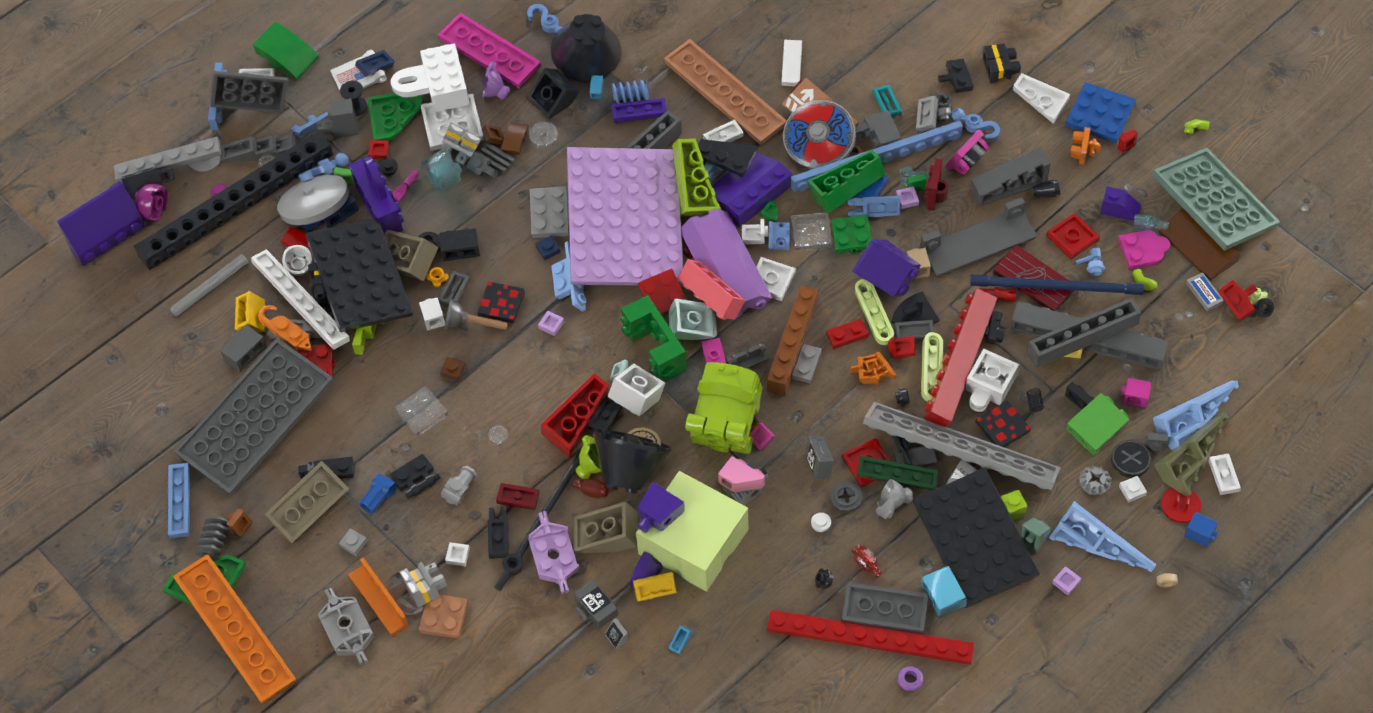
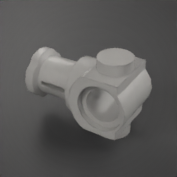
[441,466,477,506]

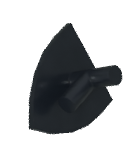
[891,291,939,324]

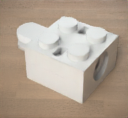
[965,349,1019,412]

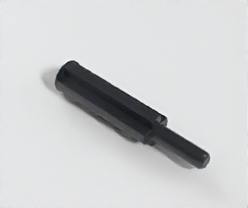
[892,436,913,465]

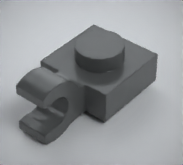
[466,151,498,178]

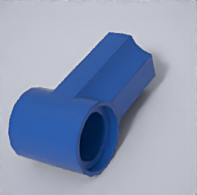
[359,473,397,514]

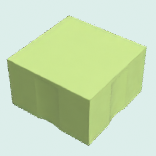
[636,471,749,592]

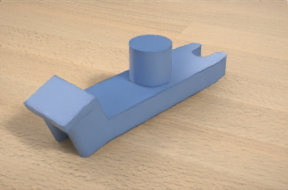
[291,112,328,139]

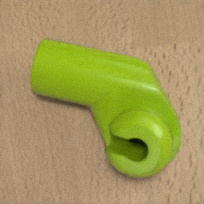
[1184,119,1210,134]
[1133,269,1158,291]

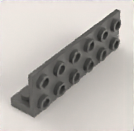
[920,197,1037,277]

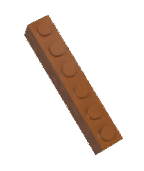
[767,285,819,396]

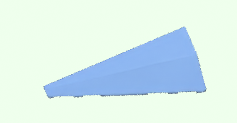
[1153,380,1239,451]
[1049,501,1156,572]

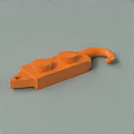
[258,305,312,351]

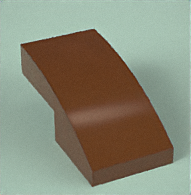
[501,122,529,155]

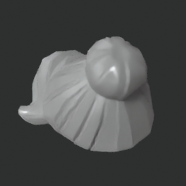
[876,479,913,519]

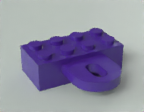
[349,156,404,235]

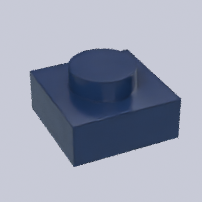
[535,235,561,260]

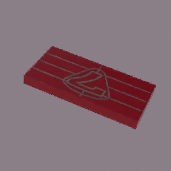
[993,245,1074,311]

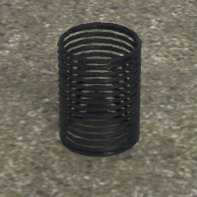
[1026,388,1044,412]

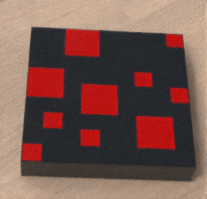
[477,281,525,323]
[975,400,1031,447]

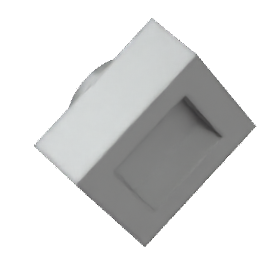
[339,528,367,556]

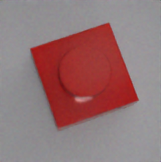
[1117,129,1138,153]
[368,140,390,160]

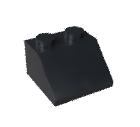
[527,68,579,118]

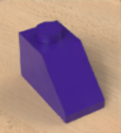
[1100,186,1141,222]

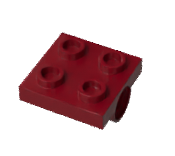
[924,158,948,210]

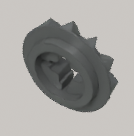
[830,482,862,512]

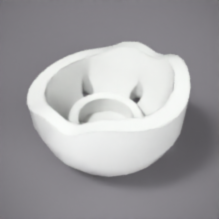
[282,245,312,276]

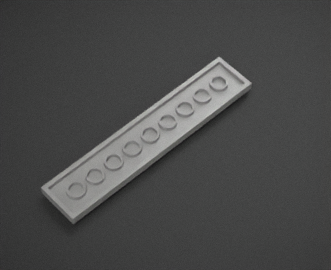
[863,402,1061,490]

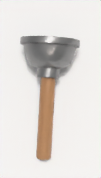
[444,299,508,330]

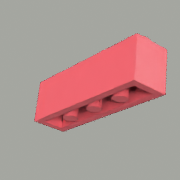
[678,259,745,320]

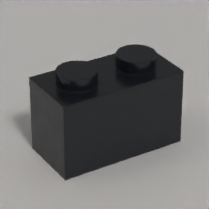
[439,228,480,261]

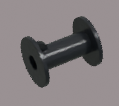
[340,80,367,116]

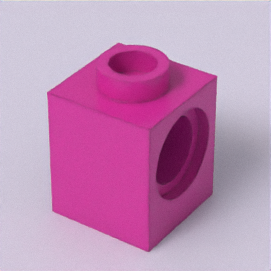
[1120,378,1151,408]

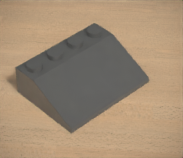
[210,71,288,113]

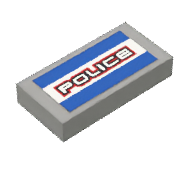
[1186,272,1224,311]

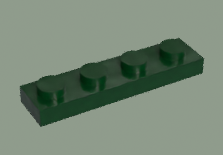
[856,455,938,491]

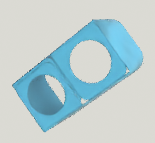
[922,566,967,618]

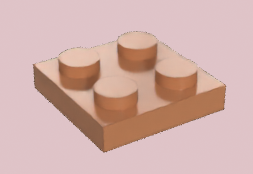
[419,594,469,639]

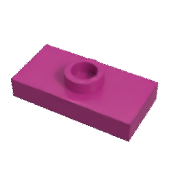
[701,338,726,363]

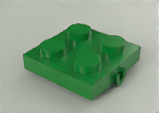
[831,214,872,254]

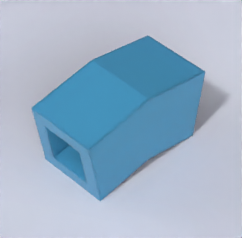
[590,76,603,99]

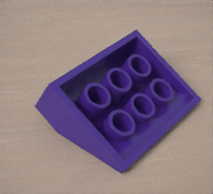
[711,152,793,228]
[57,181,145,266]

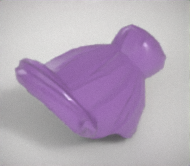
[482,61,510,100]

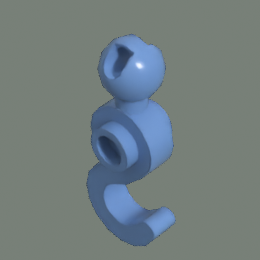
[527,4,563,33]
[951,108,1000,142]
[298,153,349,182]

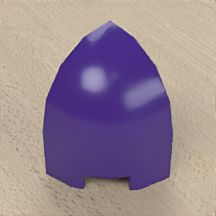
[630,551,663,587]

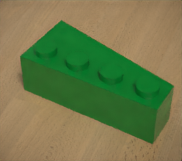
[807,150,885,214]

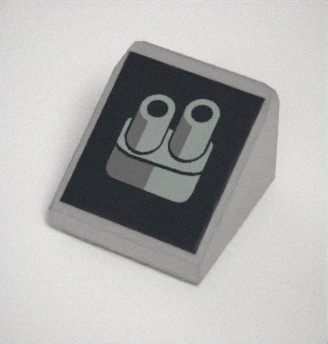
[605,618,628,649]

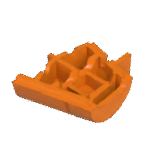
[850,351,896,386]

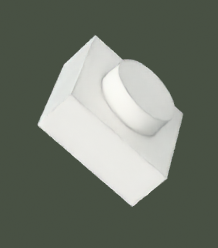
[1119,476,1147,503]
[445,542,470,566]

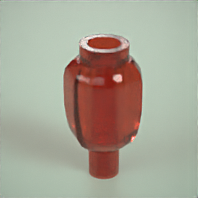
[573,478,609,499]
[851,544,882,578]

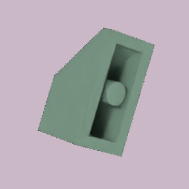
[1021,518,1051,554]

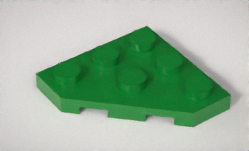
[367,93,423,142]
[162,554,246,606]

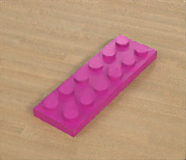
[438,13,541,88]

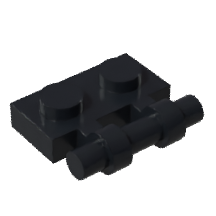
[390,453,441,499]

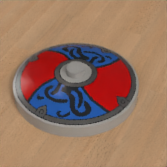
[783,100,856,170]

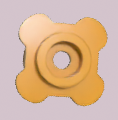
[426,267,449,287]

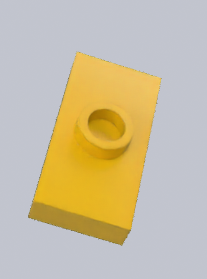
[633,572,677,602]

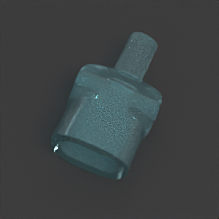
[1133,214,1169,231]

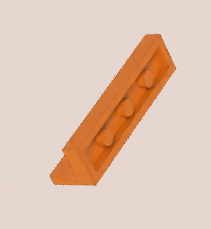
[348,558,409,637]

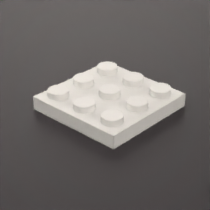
[420,94,484,151]

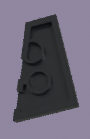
[698,139,758,178]

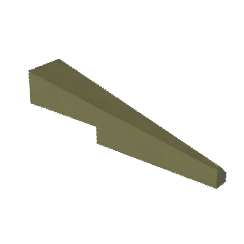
[1154,412,1229,496]

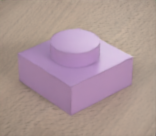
[896,186,919,209]
[538,311,564,336]
[1052,566,1082,596]

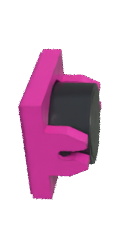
[945,130,989,175]

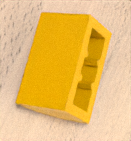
[235,291,265,333]

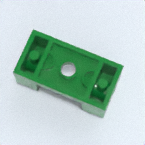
[620,295,687,382]

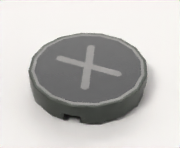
[1111,440,1151,478]

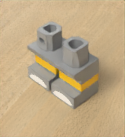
[440,122,482,165]
[400,562,447,608]

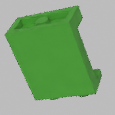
[1066,393,1130,456]

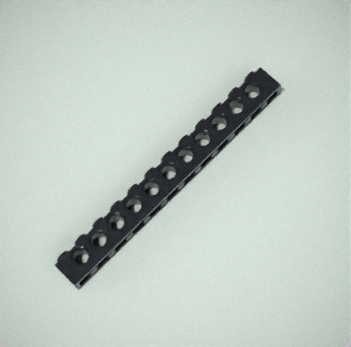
[134,131,333,270]

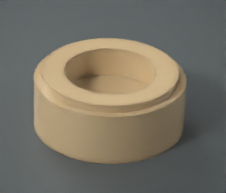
[1156,573,1178,587]

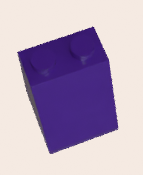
[852,240,921,297]

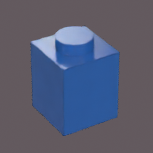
[1184,512,1219,547]

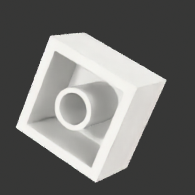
[608,364,665,416]

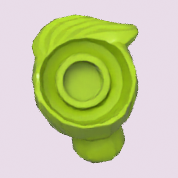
[576,435,601,480]

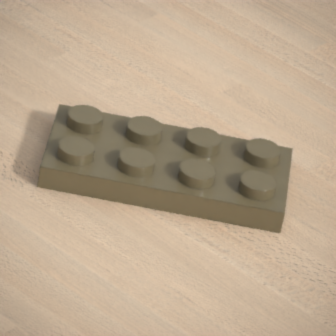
[263,461,349,544]

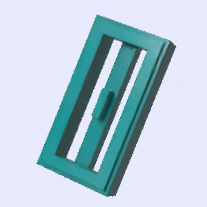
[872,85,902,118]

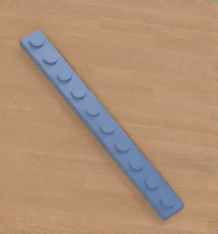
[791,121,963,193]

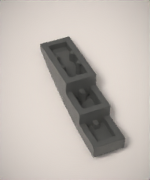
[220,134,295,163]

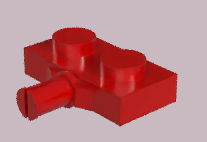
[1218,280,1258,322]

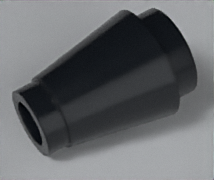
[1033,179,1060,197]

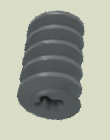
[195,516,228,561]

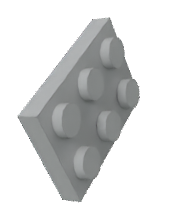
[530,186,569,238]

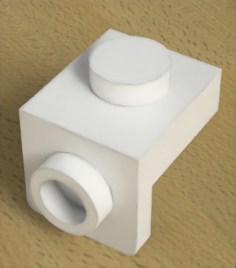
[742,219,768,244]

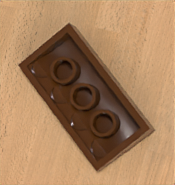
[1158,208,1240,281]

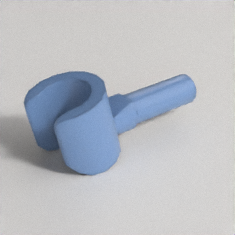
[1076,248,1101,265]

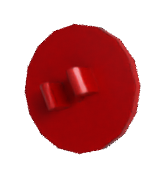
[1161,488,1201,523]

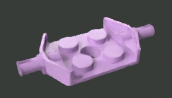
[528,511,579,594]

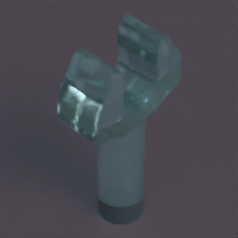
[900,166,929,185]

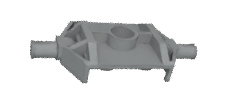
[318,588,375,665]

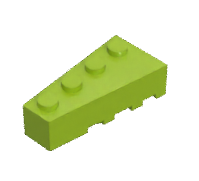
[672,138,721,217]

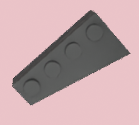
[970,147,1050,207]

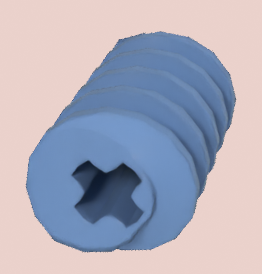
[612,80,649,104]

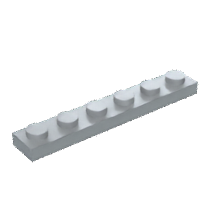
[114,137,221,183]

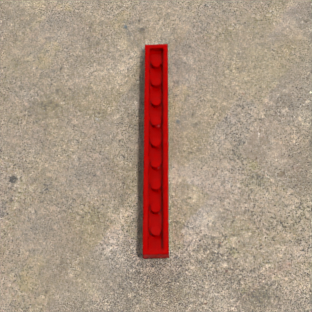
[767,610,974,665]

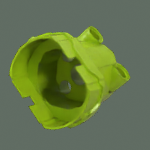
[685,362,763,454]

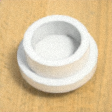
[811,513,831,532]

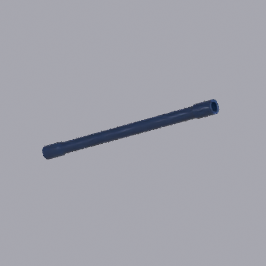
[970,275,1144,295]

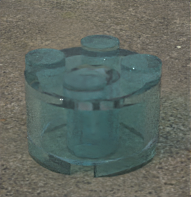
[422,149,462,193]

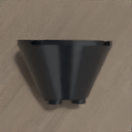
[551,14,621,82]
[593,429,671,494]

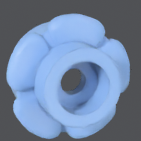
[1087,260,1105,276]

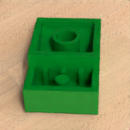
[253,21,319,80]

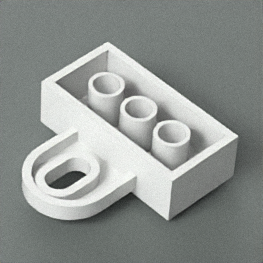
[391,43,470,112]

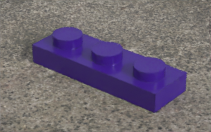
[611,98,667,123]

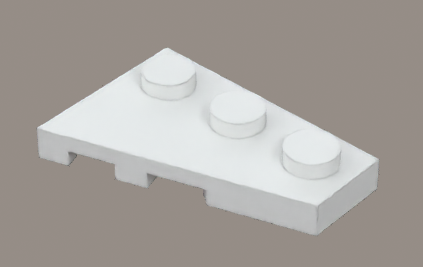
[1013,73,1070,124]

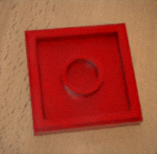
[1046,213,1100,260]
[841,438,891,488]

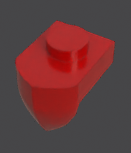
[887,336,916,359]

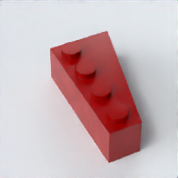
[541,373,609,458]

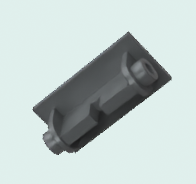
[726,343,769,369]

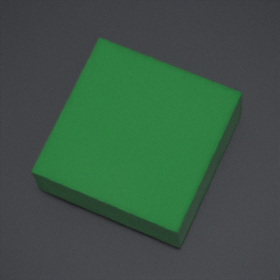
[907,174,927,192]

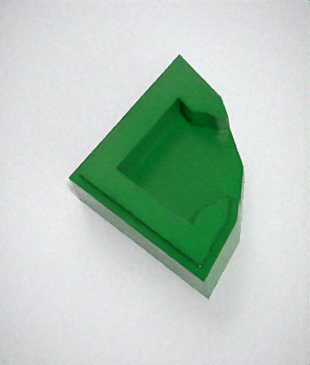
[760,200,778,222]

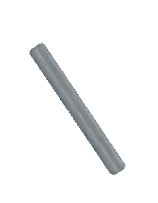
[170,254,248,316]

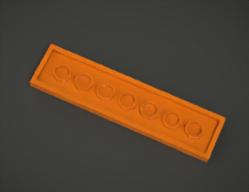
[173,554,297,704]

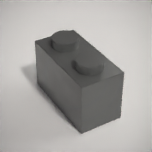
[220,325,267,372]

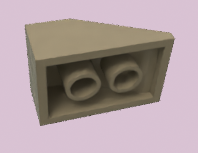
[384,230,438,281]
[574,501,638,554]

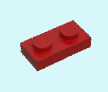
[826,318,869,349]

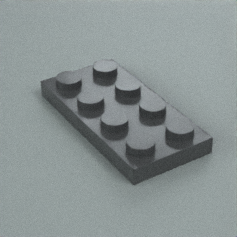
[842,582,929,634]

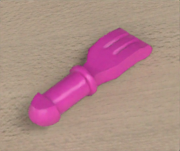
[393,170,419,202]

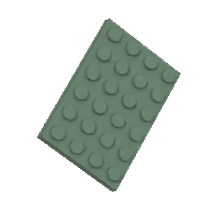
[1152,148,1280,251]

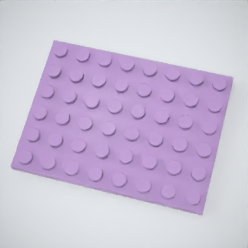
[567,147,683,286]

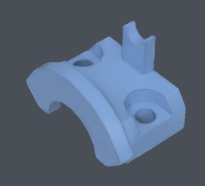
[769,221,790,250]

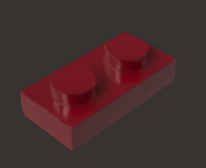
[496,483,540,510]

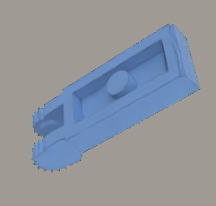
[848,196,900,217]

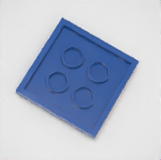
[1065,82,1136,144]

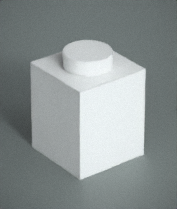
[419,298,445,331]

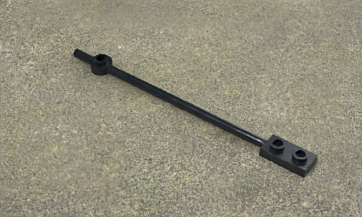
[494,395,623,591]

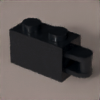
[121,165,175,200]

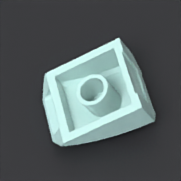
[668,298,717,340]

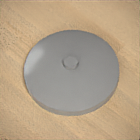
[277,174,349,225]

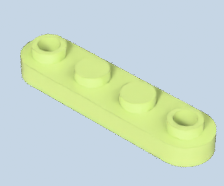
[855,279,894,345]
[921,332,943,402]

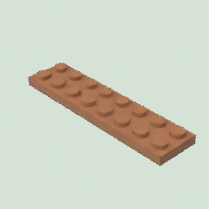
[664,39,787,145]

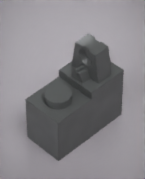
[317,99,358,138]
[855,110,901,149]

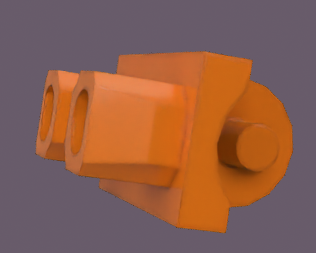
[1070,127,1101,165]

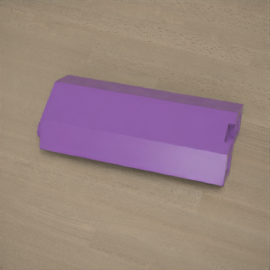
[681,209,772,318]

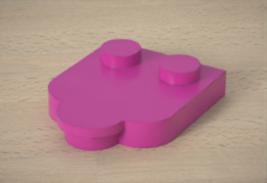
[1118,230,1170,270]

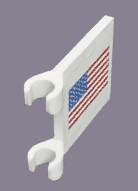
[330,50,387,90]

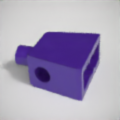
[637,482,685,533]

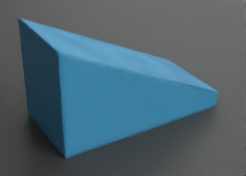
[668,625,695,654]

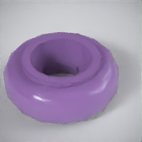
[898,667,923,691]

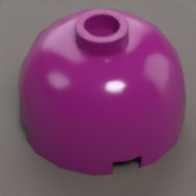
[134,184,169,221]

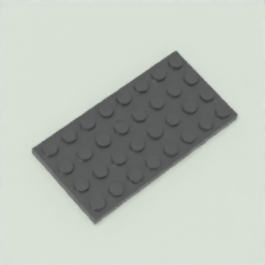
[173,338,334,496]

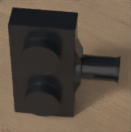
[938,58,974,93]

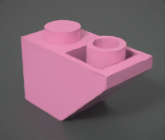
[718,456,765,493]

